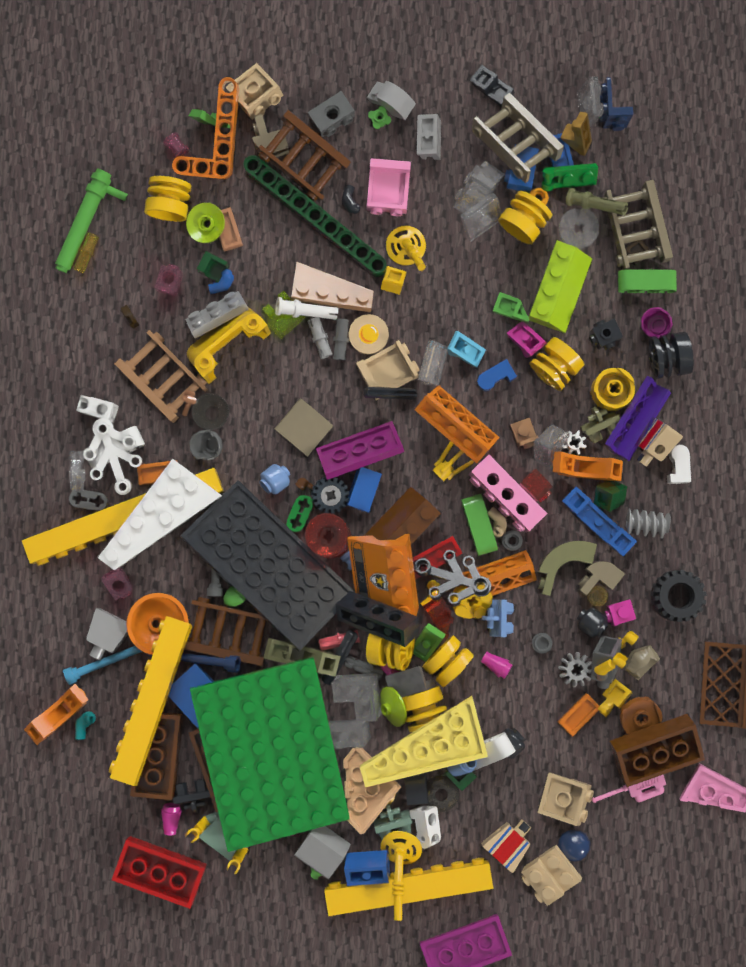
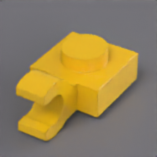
[598,679,632,717]

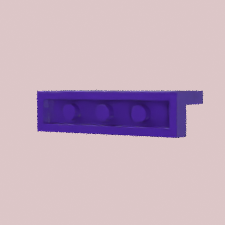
[605,376,671,461]

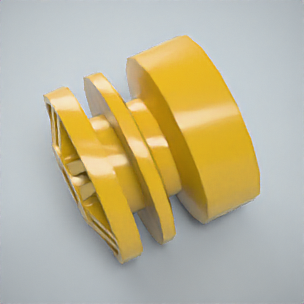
[144,176,191,222]
[498,191,552,244]
[529,337,585,391]
[366,633,415,670]
[402,685,447,732]

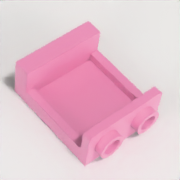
[366,158,411,216]

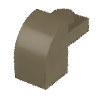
[252,114,289,157]
[578,561,625,595]

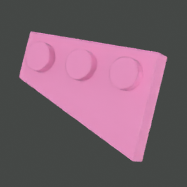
[679,763,746,812]

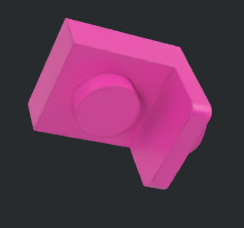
[604,599,636,626]

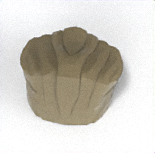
[625,645,660,680]

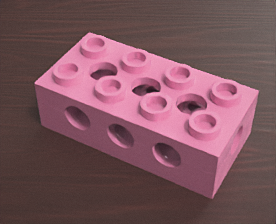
[469,455,547,532]

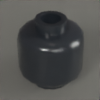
[577,608,609,638]
[502,728,526,759]

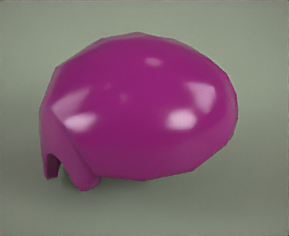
[641,307,673,339]

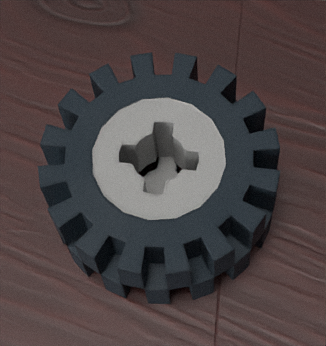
[311,477,349,514]

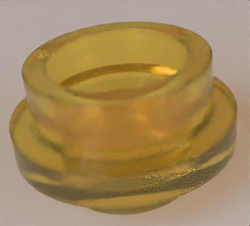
[587,586,608,606]

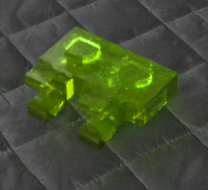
[263,290,308,340]

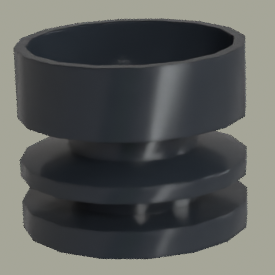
[648,332,694,379]

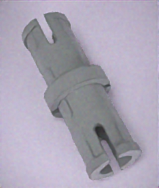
[307,317,333,359]

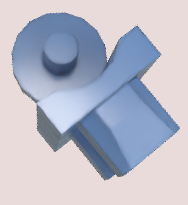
[482,600,514,637]

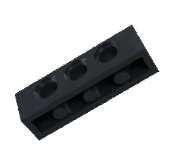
[336,591,419,647]

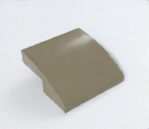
[274,398,333,457]

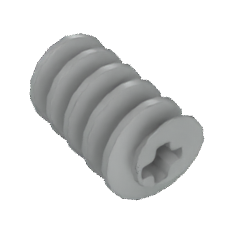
[626,508,671,538]

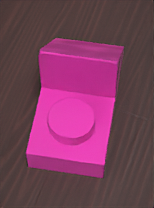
[507,321,547,358]

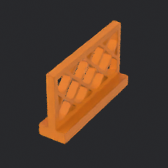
[415,385,500,463]

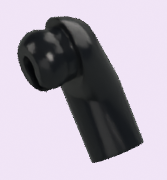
[341,185,360,214]

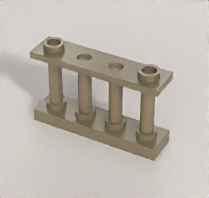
[472,93,564,183]
[603,180,673,270]

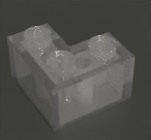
[453,161,505,220]
[332,674,382,722]

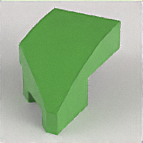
[189,109,231,128]
[493,292,529,323]

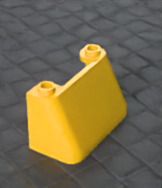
[187,307,271,384]

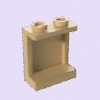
[356,340,420,400]

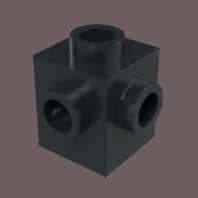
[589,319,623,351]

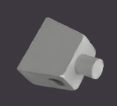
[86,608,128,660]

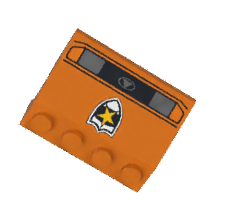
[347,534,419,616]

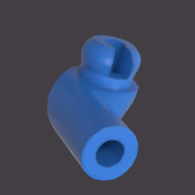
[208,269,234,294]

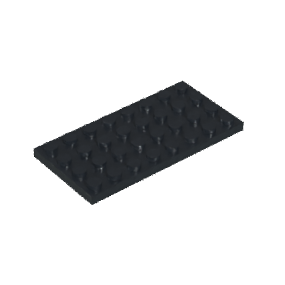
[180,480,355,651]

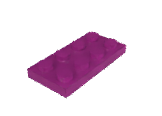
[316,421,404,480]
[420,914,512,967]

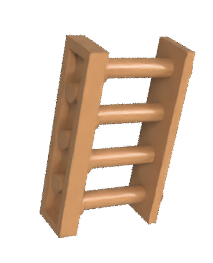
[114,330,208,423]

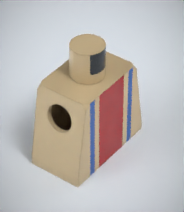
[637,418,683,467]
[481,820,531,873]

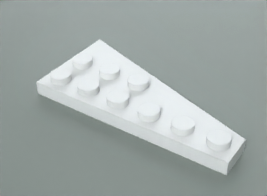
[98,459,222,570]

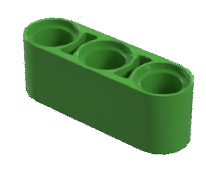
[618,270,677,293]
[461,494,498,556]

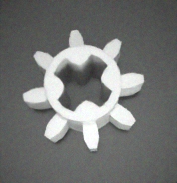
[561,431,586,455]

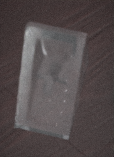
[534,424,570,470]

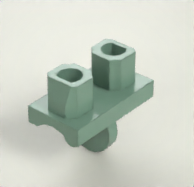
[374,804,412,839]

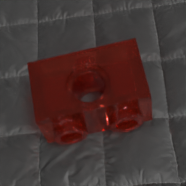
[519,469,553,503]

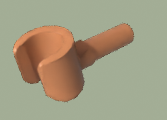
[182,390,196,416]

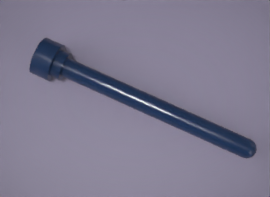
[146,653,241,673]

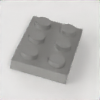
[185,291,249,338]

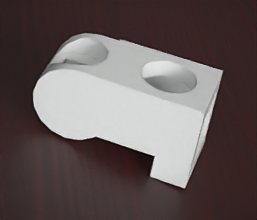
[76,395,119,423]
[667,445,691,484]
[410,806,441,849]

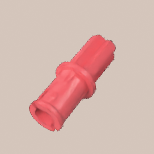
[319,630,360,651]

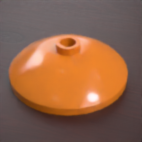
[126,593,189,655]

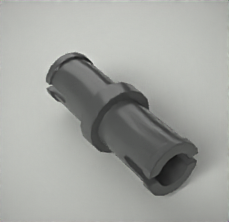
[333,319,349,361]

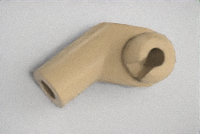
[487,507,507,537]

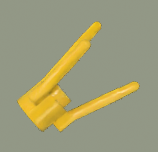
[433,441,474,481]

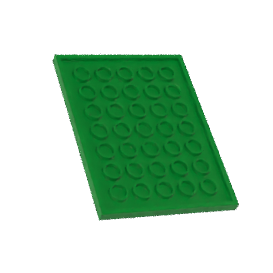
[190,657,350,852]

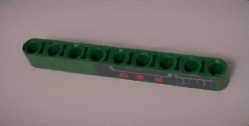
[244,155,387,277]

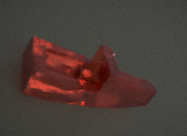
[423,597,454,639]

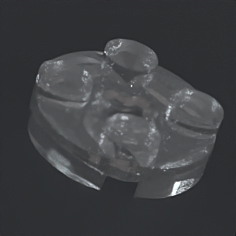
[558,208,599,249]
[69,450,85,492]

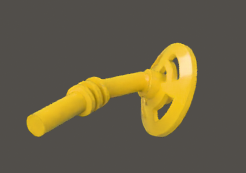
[386,226,426,271]
[381,831,422,921]

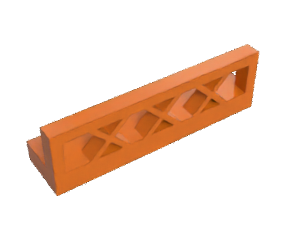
[454,550,537,602]

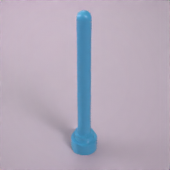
[63,646,142,685]

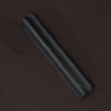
[363,387,417,400]
[321,630,358,685]

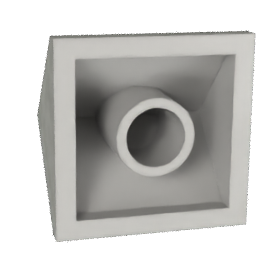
[294,826,351,879]

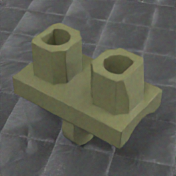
[580,407,620,443]

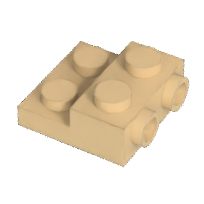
[226,63,283,120]
[538,773,594,826]
[521,845,582,906]

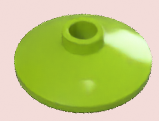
[186,203,225,243]
[380,687,407,727]

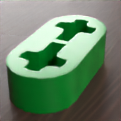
[287,495,313,532]

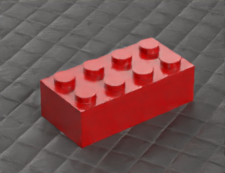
[112,836,207,909]

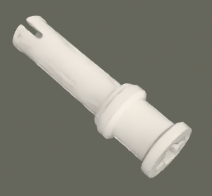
[275,297,338,320]

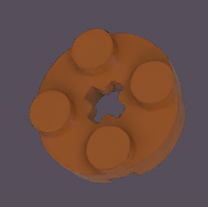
[620,696,662,734]

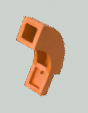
[553,452,623,481]
[24,684,88,745]

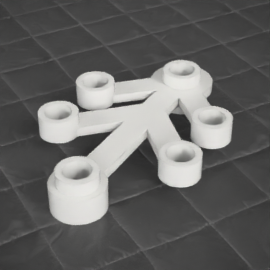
[83,418,142,495]

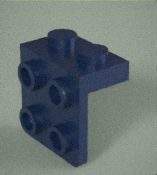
[598,77,633,131]

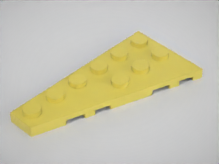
[360,696,488,787]

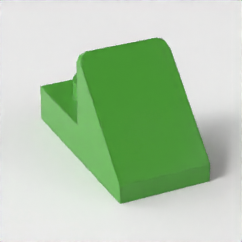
[413,623,446,662]

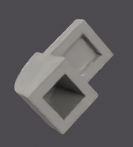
[367,81,416,120]

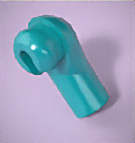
[75,711,96,739]

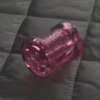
[163,132,190,158]

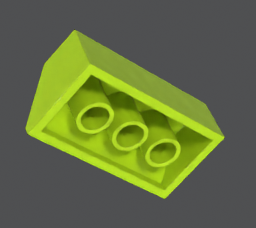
[529,240,592,333]

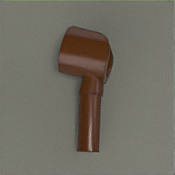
[295,478,313,491]

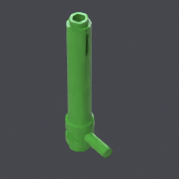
[55,169,128,273]

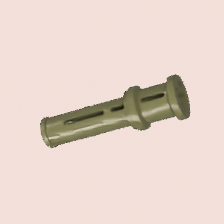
[566,188,628,216]

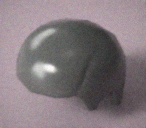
[189,430,223,461]

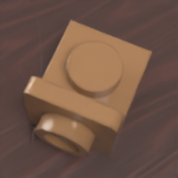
[510,418,539,449]

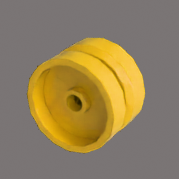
[422,635,474,687]

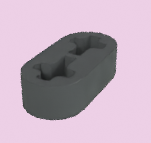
[69,489,109,511]

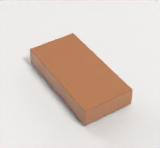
[219,207,243,252]

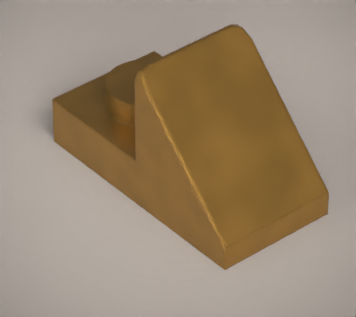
[561,112,592,156]

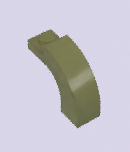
[537,541,597,596]
[264,638,341,676]

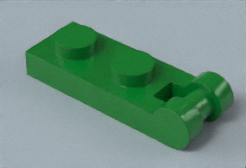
[541,163,598,191]

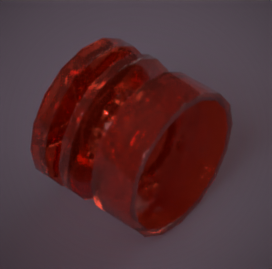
[305,513,352,559]

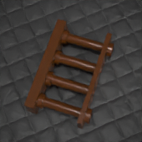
[256,110,351,202]
[185,597,266,666]

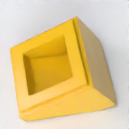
[381,266,407,295]

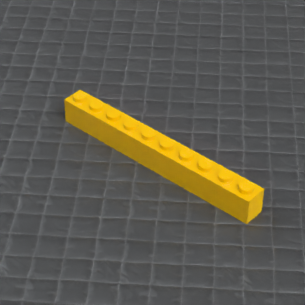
[22,468,224,566]

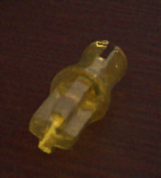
[74,233,99,273]

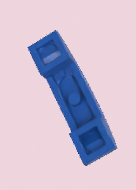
[562,486,637,556]

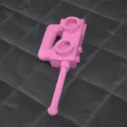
[592,775,666,803]

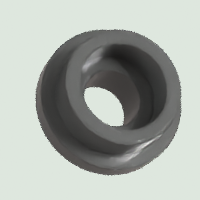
[502,530,523,551]

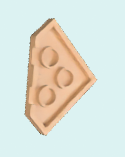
[343,744,401,834]

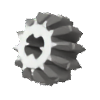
[558,652,592,687]

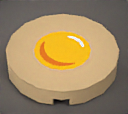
[349,314,389,355]

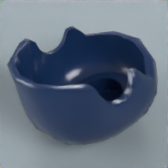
[558,829,590,861]

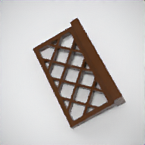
[699,641,746,729]

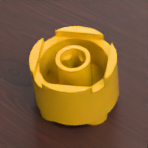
[591,368,635,411]

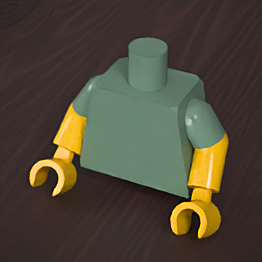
[185,812,248,874]

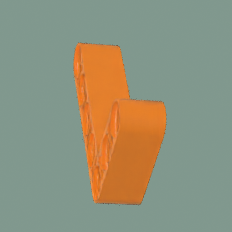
[172,77,239,179]

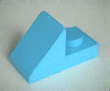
[447,331,486,367]

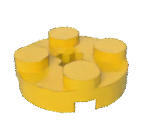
[451,585,492,619]

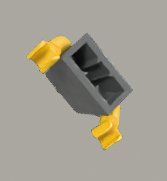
[591,631,639,689]

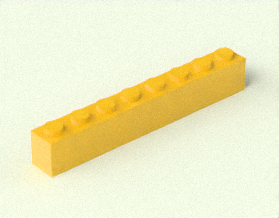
[109,616,192,786]
[325,858,493,916]

